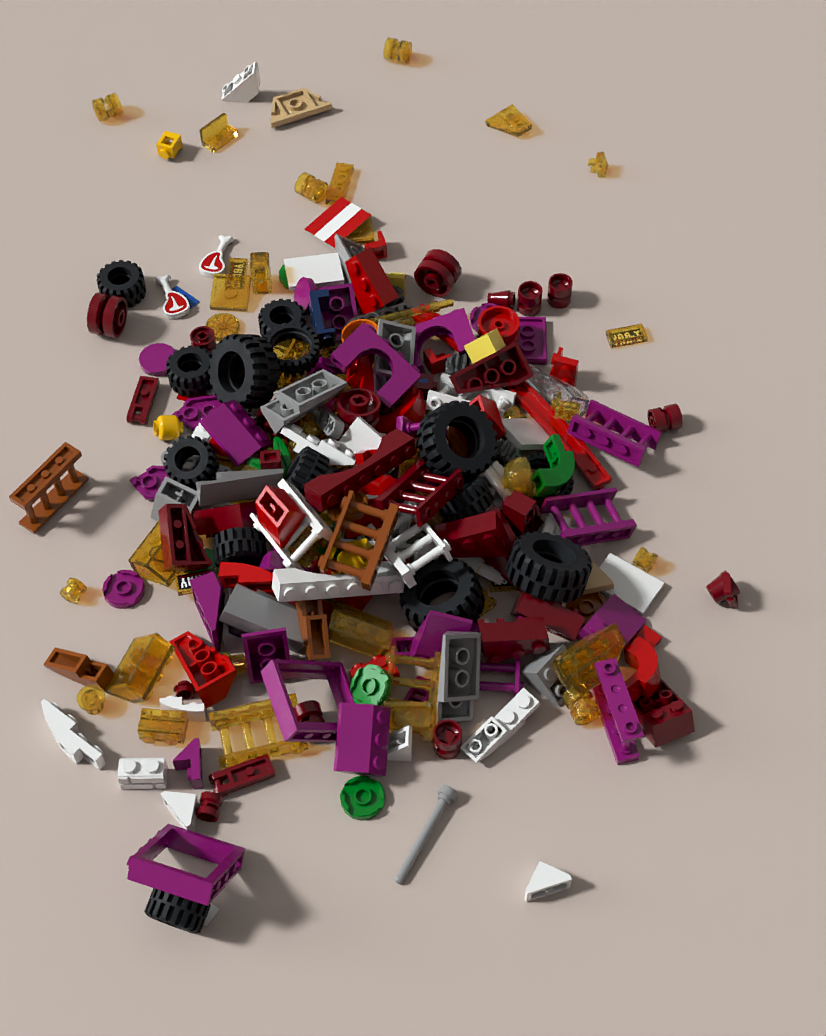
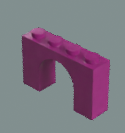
[413,308,475,373]
[330,322,421,413]

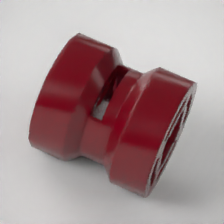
[196,791,223,822]

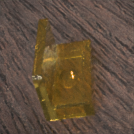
[199,113,238,153]
[383,701,433,728]

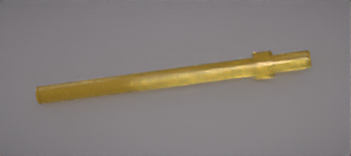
[343,299,454,328]

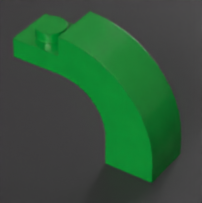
[529,434,575,497]

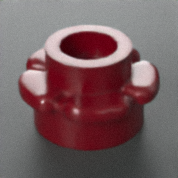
[173,680,195,700]

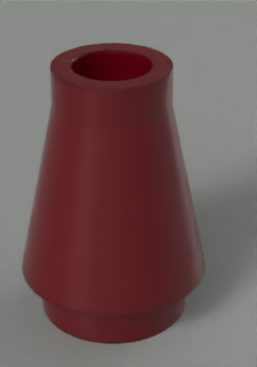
[487,290,516,308]

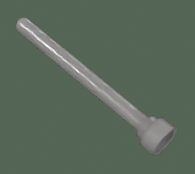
[395,785,458,884]

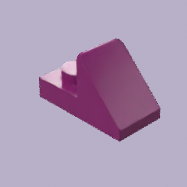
[173,738,203,789]

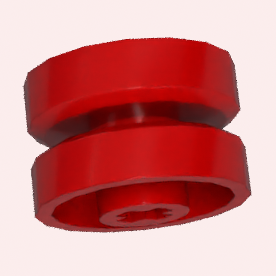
[477,306,520,345]

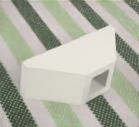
[222,61,260,102]

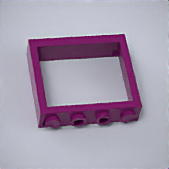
[261,658,355,742]
[127,824,245,906]

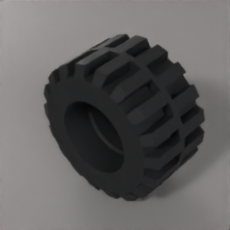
[96,260,146,309]
[258,299,306,349]
[166,345,213,397]
[163,435,219,491]
[284,446,330,497]
[440,477,494,522]
[213,527,267,568]
[144,888,211,934]

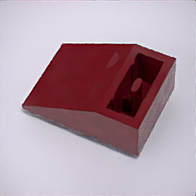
[632,678,695,748]

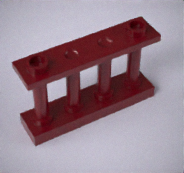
[375,461,464,527]

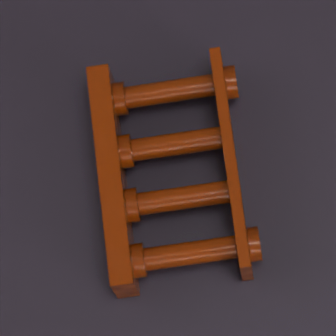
[9,442,89,534]
[318,490,400,591]

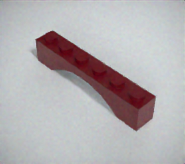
[304,428,415,512]

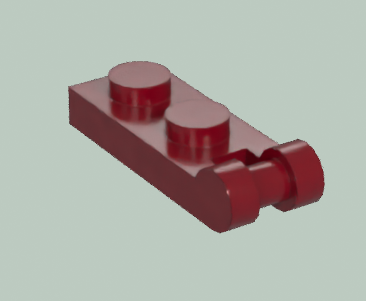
[126,376,160,425]
[208,753,276,797]

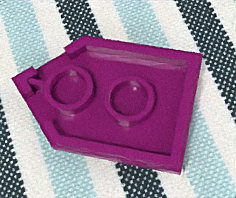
[172,395,222,430]
[129,465,188,500]

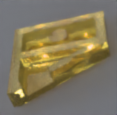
[485,104,532,137]

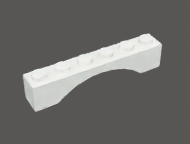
[272,561,405,602]

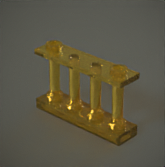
[383,646,441,743]
[208,693,308,770]

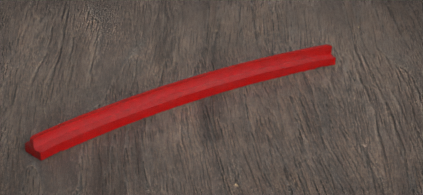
[410,304,612,490]

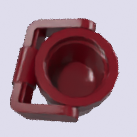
[706,570,741,608]

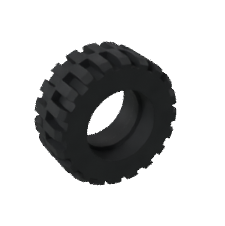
[208,334,280,409]
[416,400,498,481]
[506,531,592,603]
[399,558,485,633]

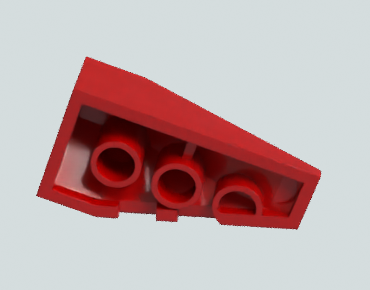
[169,631,237,709]

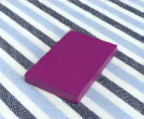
[518,317,547,365]

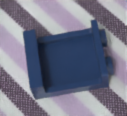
[309,289,336,349]

